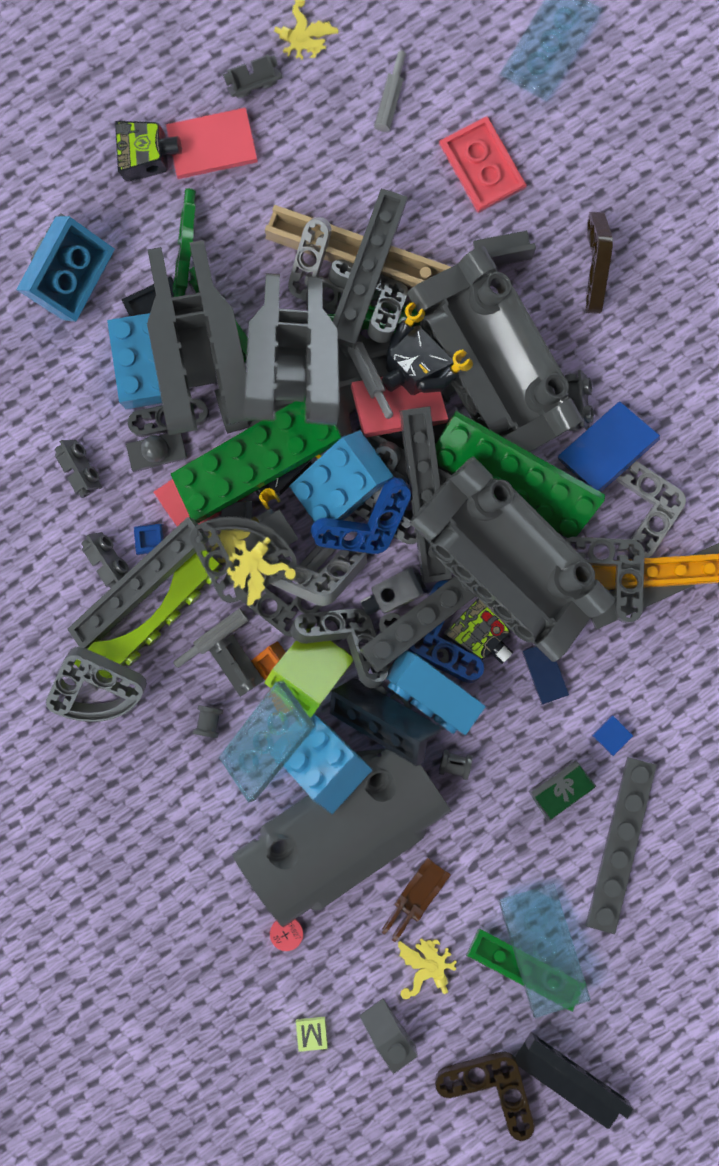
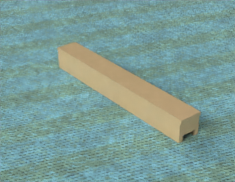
[265,205,451,290]

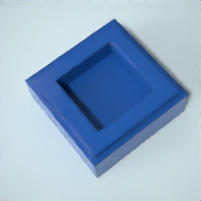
[134,524,164,555]
[592,715,633,756]

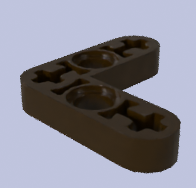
[586,212,613,314]
[435,1051,535,1141]

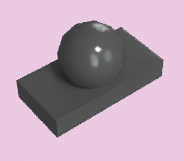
[126,433,187,472]

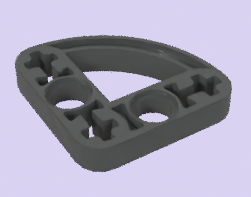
[190,517,297,603]
[46,647,147,722]

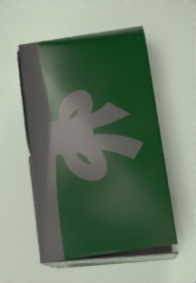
[529,760,596,821]

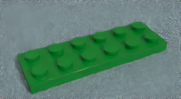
[171,395,342,524]
[435,411,605,538]

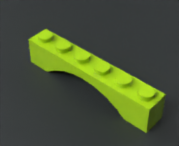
[75,550,223,680]

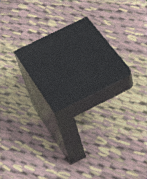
[220,500,252,532]

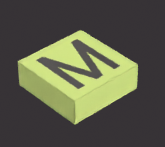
[296,1017,328,1052]

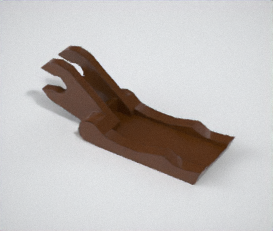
[382,858,451,942]

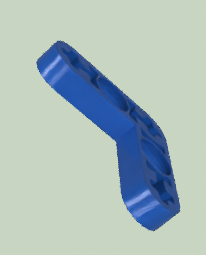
[311,478,411,554]
[407,580,484,683]

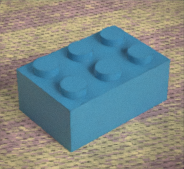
[16,216,115,322]
[107,313,162,409]
[289,430,394,522]
[386,650,486,736]
[270,713,373,814]

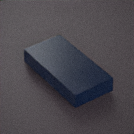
[522,646,569,705]

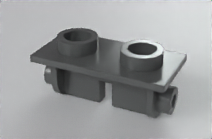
[223,54,283,98]
[565,370,594,431]
[55,440,103,498]
[81,532,129,589]
[209,634,264,697]

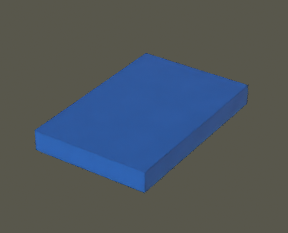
[558,401,660,492]

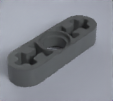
[128,399,209,437]

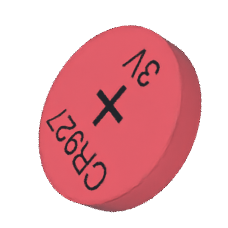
[270,919,303,951]

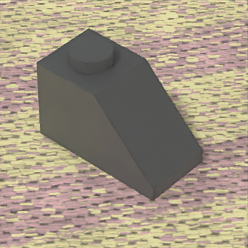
[359,998,418,1074]

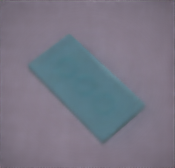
[500,0,602,102]
[219,681,315,802]
[498,883,591,1018]

